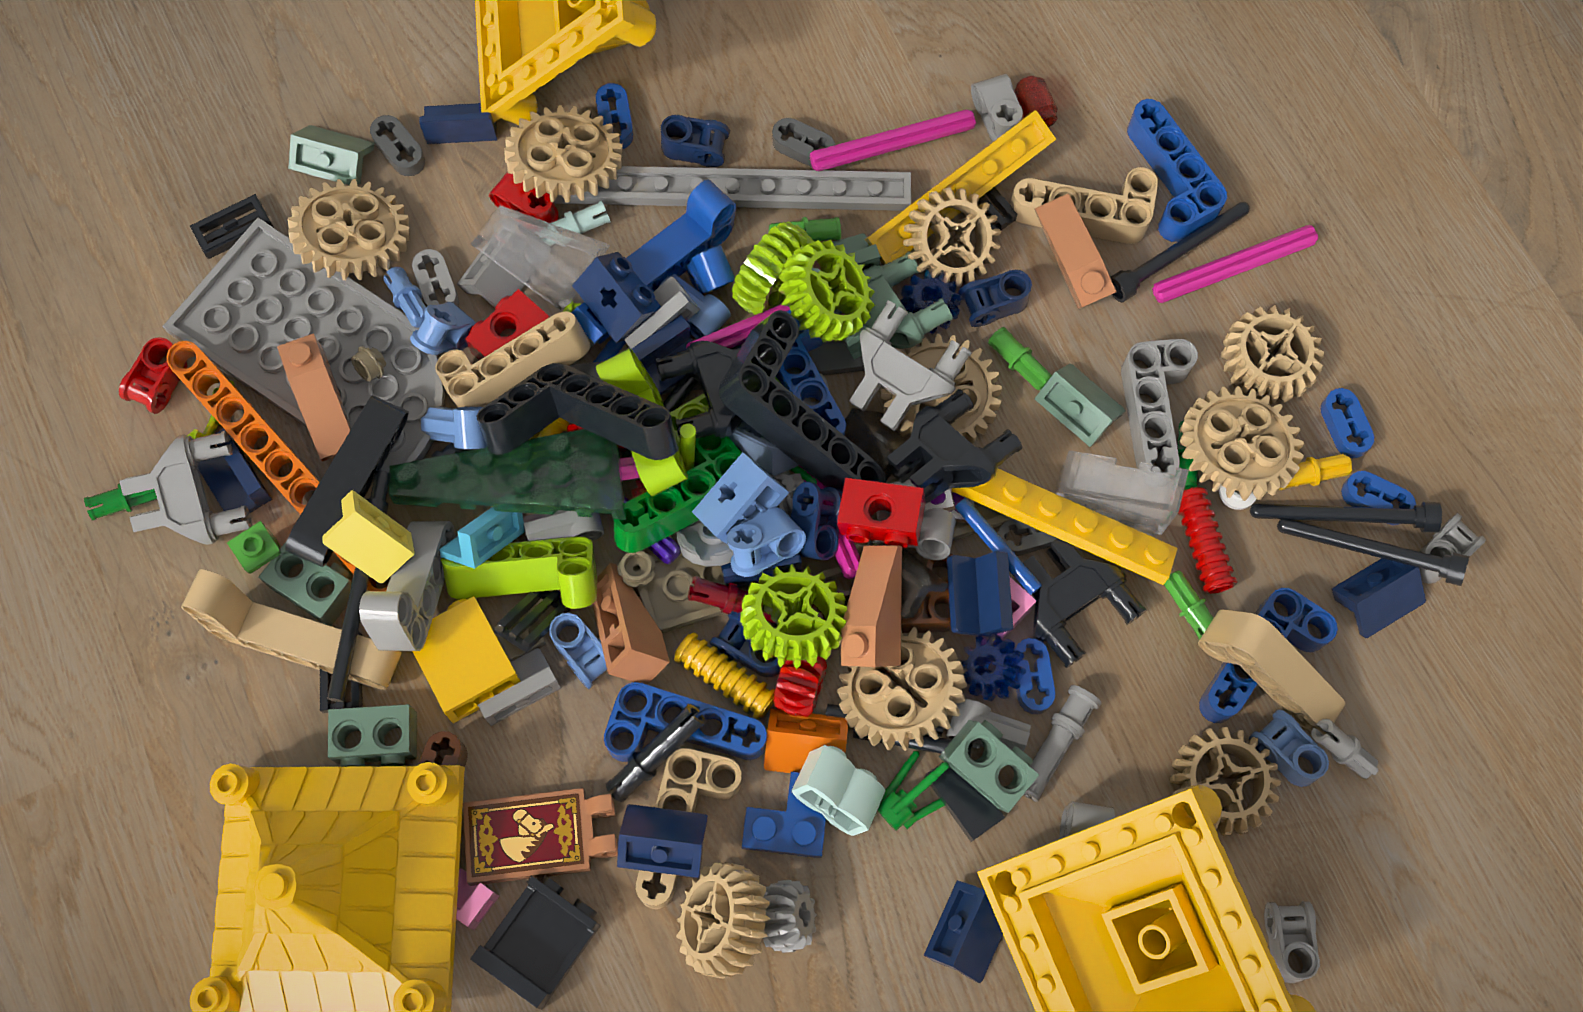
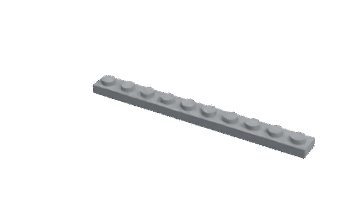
[554,166,911,211]

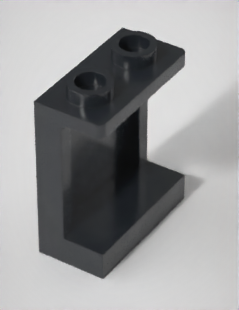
[470,875,601,1010]

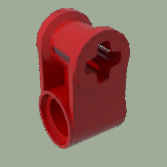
[489,171,559,230]
[119,337,188,414]

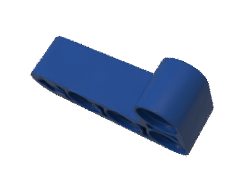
[1127,99,1227,242]
[626,179,736,292]
[776,310,846,436]
[1199,588,1338,723]
[604,682,767,762]

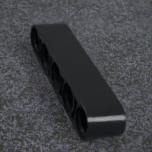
[285,395,409,567]

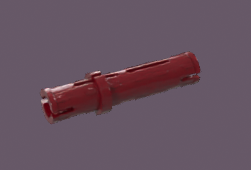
[688,576,802,623]

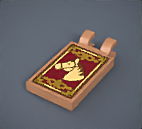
[463,788,618,886]

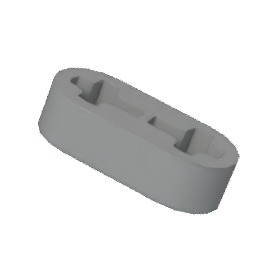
[412,249,459,306]

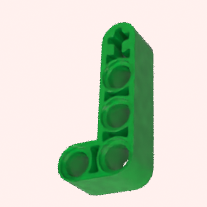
[613,435,742,553]

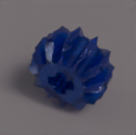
[900,270,962,335]
[960,633,1027,702]

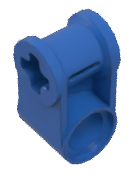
[686,245,735,294]

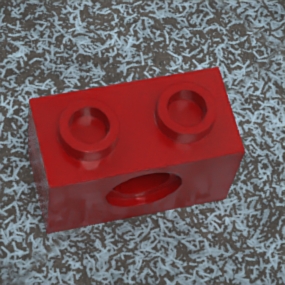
[465,289,550,360]
[837,478,926,548]

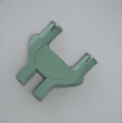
[834,252,953,359]

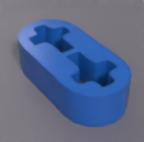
[596,83,633,149]
[1320,388,1374,459]
[1341,471,1416,525]
[1012,638,1055,714]

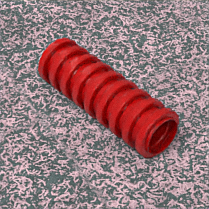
[1174,487,1238,594]

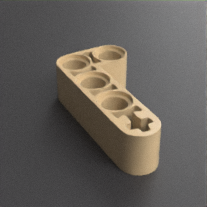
[1010,167,1158,244]
[435,311,591,407]
[1198,609,1346,735]
[636,748,742,909]

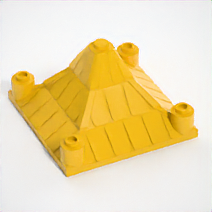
[475,0,656,126]
[190,762,465,1012]
[977,785,1316,1012]

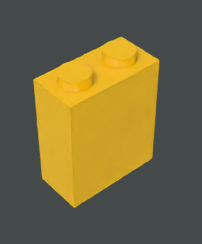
[412,596,521,724]

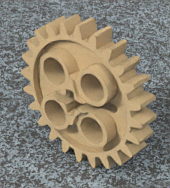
[504,105,622,203]
[288,179,410,281]
[880,334,1002,444]
[1179,386,1304,501]
[837,627,967,751]

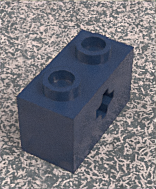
[572,252,661,343]

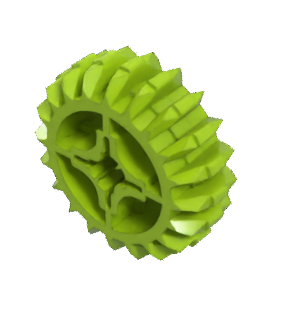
[732,221,813,315]
[778,240,875,342]
[740,564,847,669]

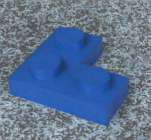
[742,772,826,858]

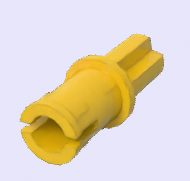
[1279,454,1352,490]

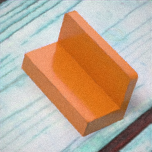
[764,709,848,773]

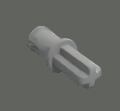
[1311,719,1379,779]

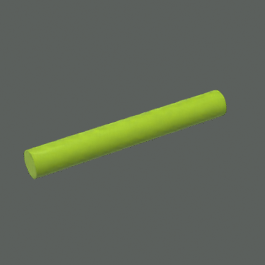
[680,424,696,471]

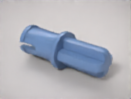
[383,267,426,328]

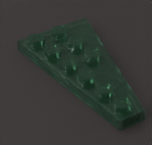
[389,429,626,520]

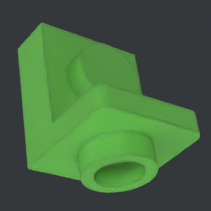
[227,521,281,574]

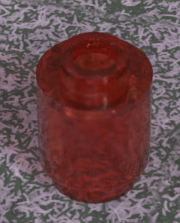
[1014,76,1058,127]

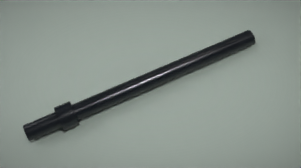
[327,470,391,702]

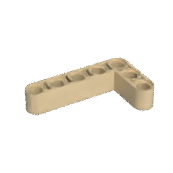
[181,569,402,690]

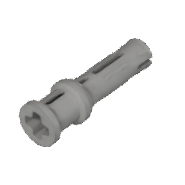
[1024,685,1102,802]

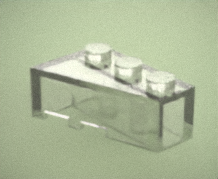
[470,205,610,310]
[1055,451,1189,536]

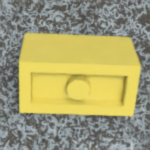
[322,490,415,583]

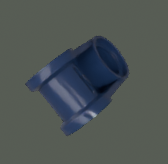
[661,115,730,167]
[958,269,1032,327]
[791,482,842,560]
[709,611,782,677]

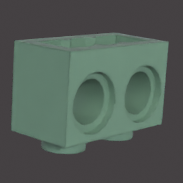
[258,540,353,626]
[328,704,417,767]
[939,720,1039,813]

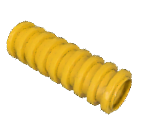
[674,632,775,720]

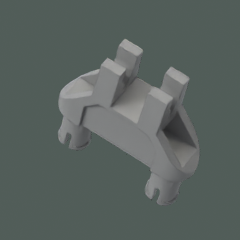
[849,300,972,431]
[119,431,252,545]

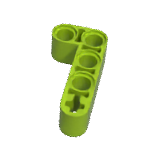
[596,348,688,496]
[441,537,597,609]

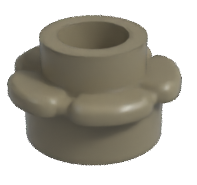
[351,346,386,382]
[617,551,656,587]

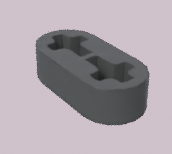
[370,115,425,176]
[772,118,835,167]
[997,519,1057,556]

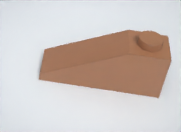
[1034,193,1116,308]
[277,333,351,462]
[841,546,902,667]
[592,562,670,685]

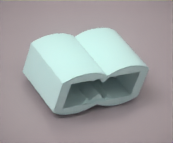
[792,745,886,836]

